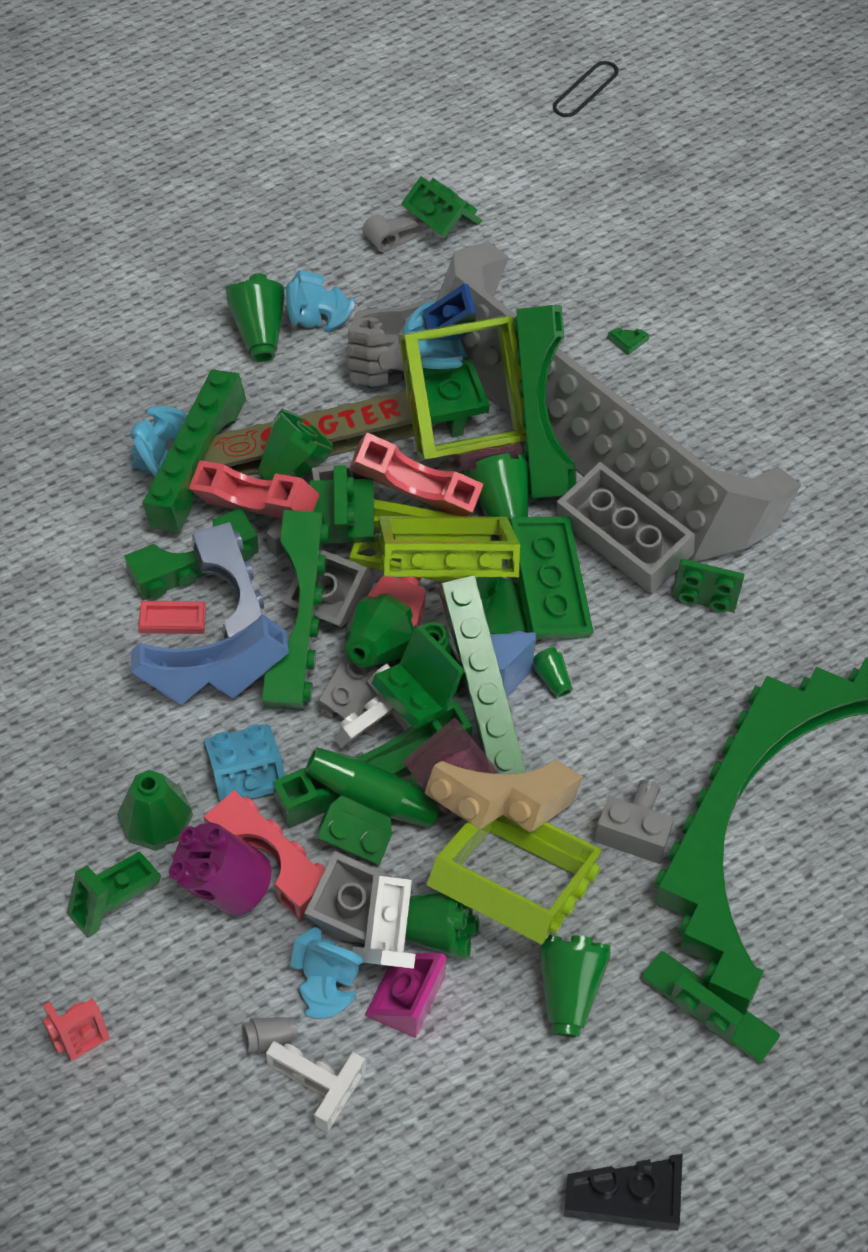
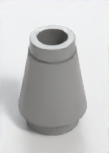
[242,1017,298,1055]

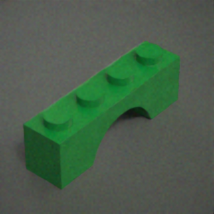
[124,508,259,601]

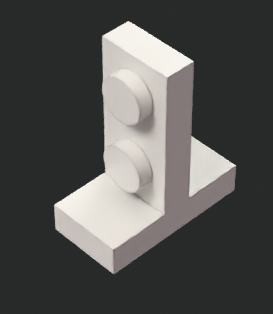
[333,664,411,748]
[352,875,416,969]
[266,1041,366,1133]

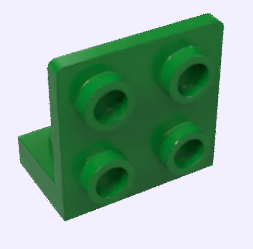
[401,176,483,238]
[672,559,745,613]
[476,577,528,635]
[371,626,464,730]

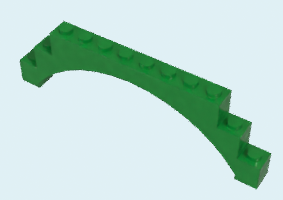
[653,658,868,1015]

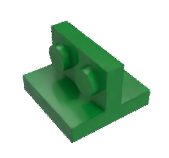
[422,359,490,438]
[310,465,375,543]

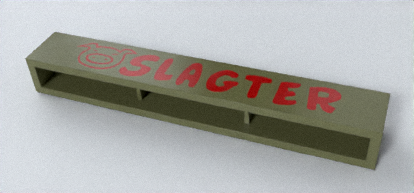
[203,389,414,476]

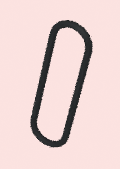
[553,61,619,117]

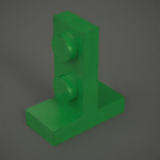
[67,851,161,938]

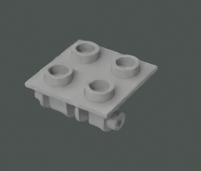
[318,653,384,737]

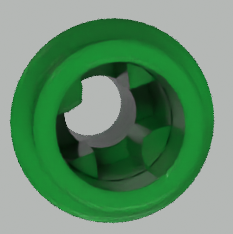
[533,647,573,698]

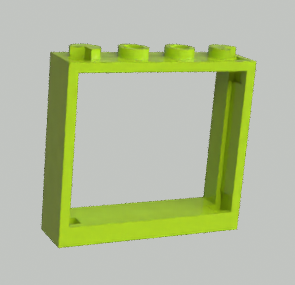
[398,316,527,459]
[378,516,520,577]
[427,815,602,945]

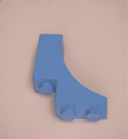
[131,614,289,705]

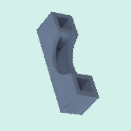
[192,522,264,639]

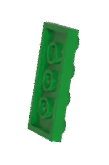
[509,517,594,639]

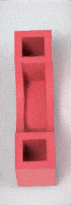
[348,433,483,517]
[188,460,320,518]
[203,790,325,921]

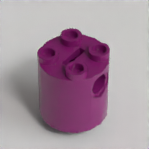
[168,822,272,916]

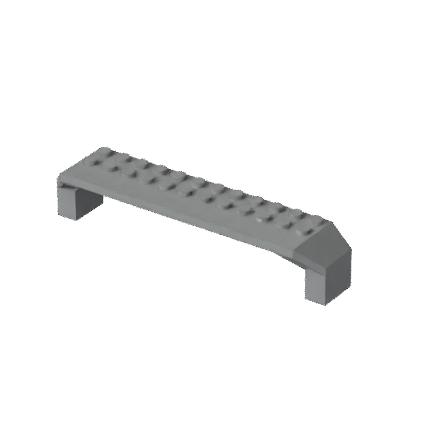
[436,241,801,562]

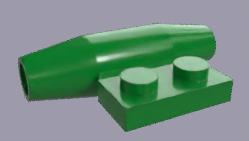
[305,747,441,865]

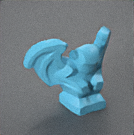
[286,270,355,332]
[403,301,467,369]
[130,406,187,477]
[290,927,364,1018]

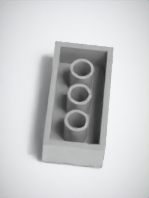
[557,462,695,594]

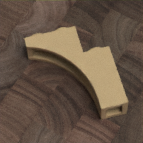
[425,759,583,833]

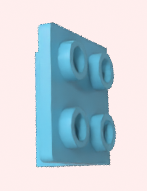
[204,724,285,802]

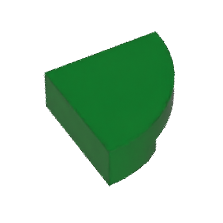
[607,328,649,355]

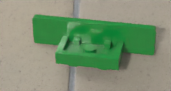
[642,951,780,1063]

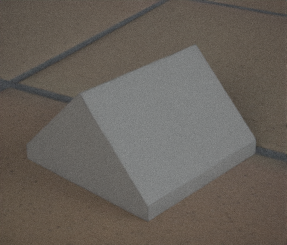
[304,851,394,944]

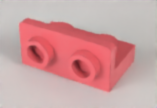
[42,998,110,1061]

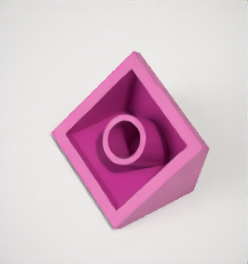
[365,953,447,1038]

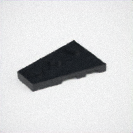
[564,1153,683,1231]

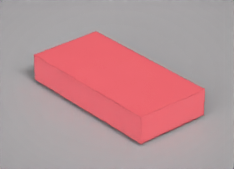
[139,601,206,634]

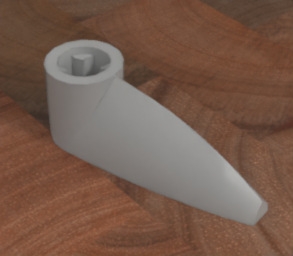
[362,214,434,253]

